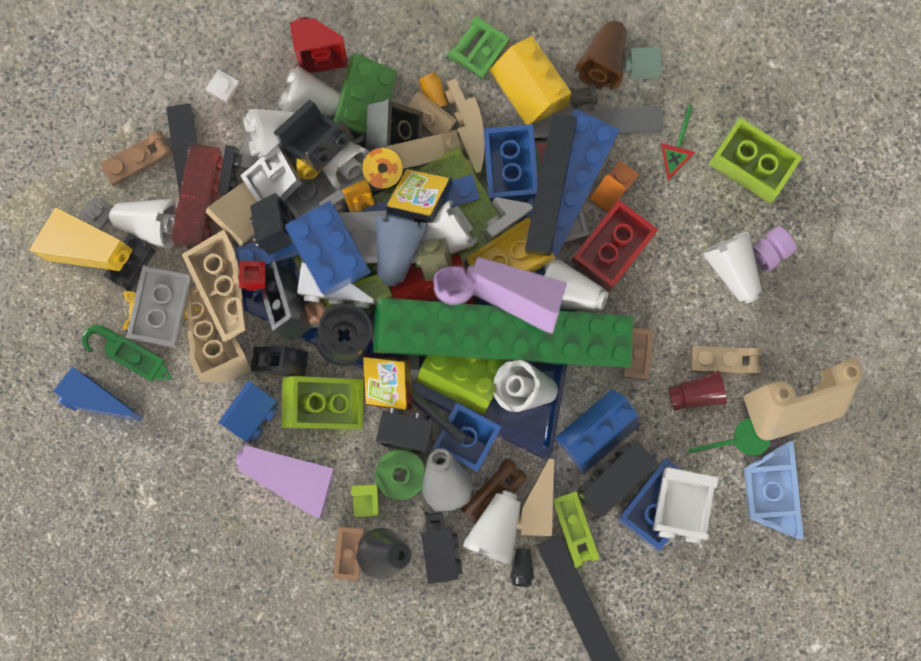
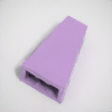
[467,257,567,333]
[236,445,335,519]

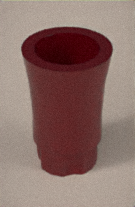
[668,370,727,411]

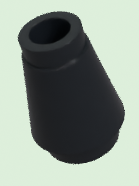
[509,548,535,587]

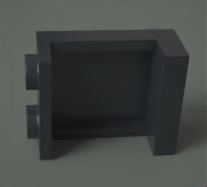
[273,100,354,172]

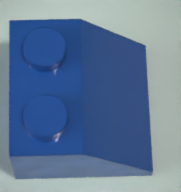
[218,381,279,444]
[433,403,502,472]

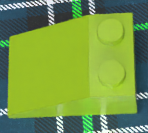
[281,376,364,429]

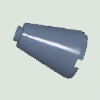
[376,214,427,286]

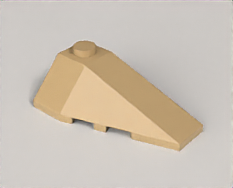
[182,230,247,342]
[186,286,251,382]

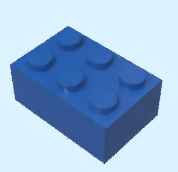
[285,200,371,297]
[616,458,681,551]

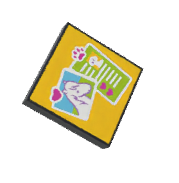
[385,168,453,223]

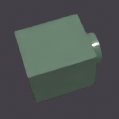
[624,47,661,79]

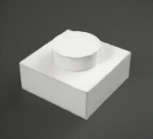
[205,69,240,104]

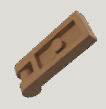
[100,131,173,186]

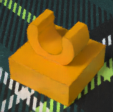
[342,179,375,212]

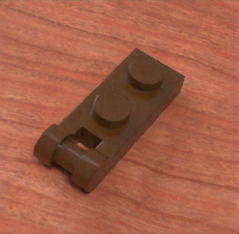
[461,458,527,524]

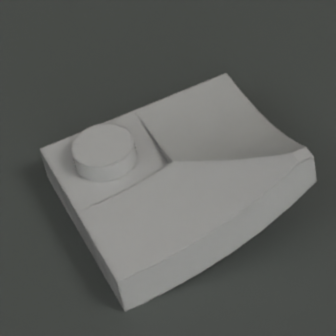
[241,145,302,202]

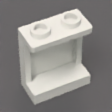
[653,468,719,544]

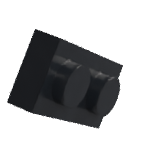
[218,145,242,197]

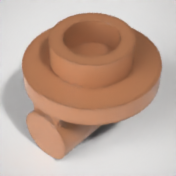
[305,299,327,324]

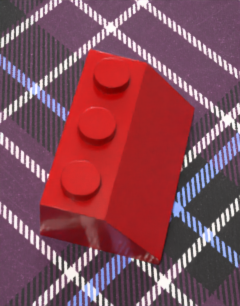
[289,17,349,74]

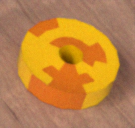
[362,148,403,189]

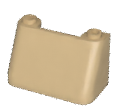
[743,357,862,441]

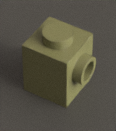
[416,238,453,281]

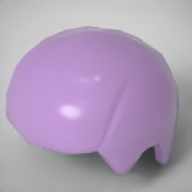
[434,267,474,305]

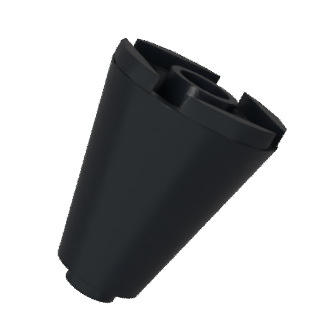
[356,528,412,579]

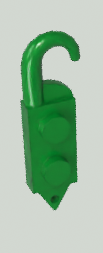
[82,325,172,383]

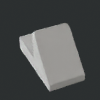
[483,197,533,241]

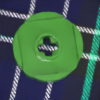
[375,450,425,500]

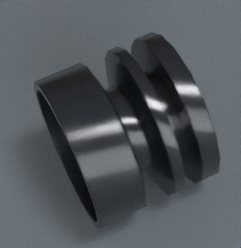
[316,303,372,367]

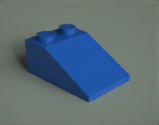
[53,367,143,421]

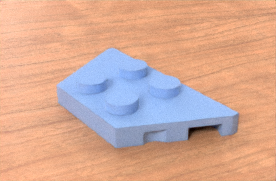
[744,441,804,539]

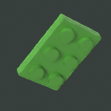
[334,53,397,135]

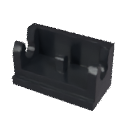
[103,233,156,291]

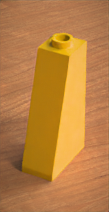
[29,207,133,271]

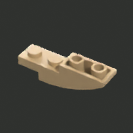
[444,78,485,179]

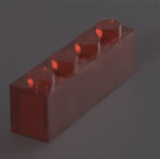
[171,143,224,247]

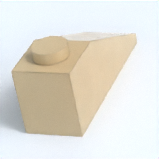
[386,130,461,169]
[517,459,554,537]

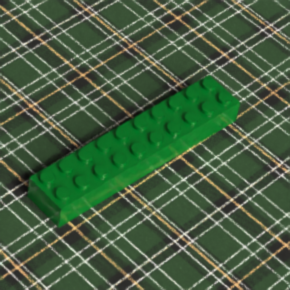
[374,298,634,369]

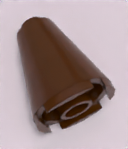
[575,20,627,90]

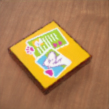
[363,354,412,411]

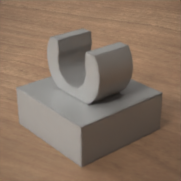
[80,196,111,231]

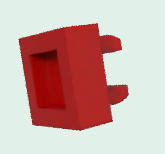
[239,261,265,291]

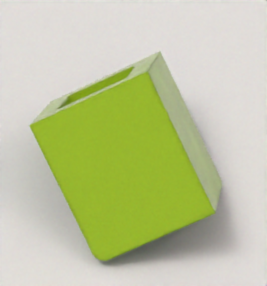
[351,484,379,517]

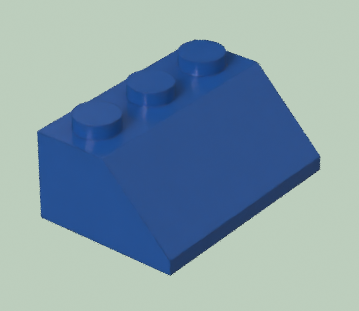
[484,124,538,209]
[555,389,640,474]

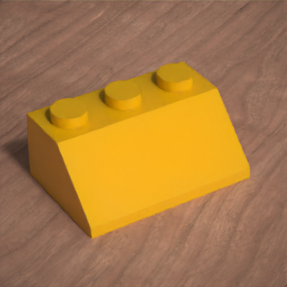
[490,35,571,125]

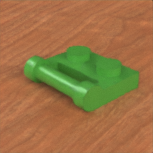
[447,17,510,80]

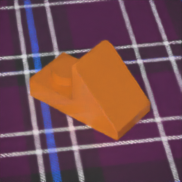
[589,160,639,213]

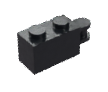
[421,511,463,584]

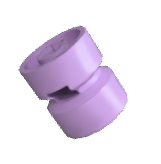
[752,226,797,272]

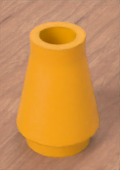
[418,72,448,108]

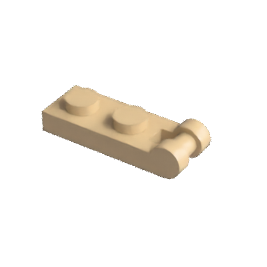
[690,346,762,375]

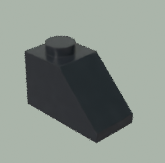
[251,346,308,377]

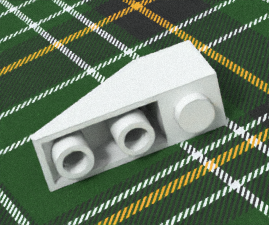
[297,263,376,309]

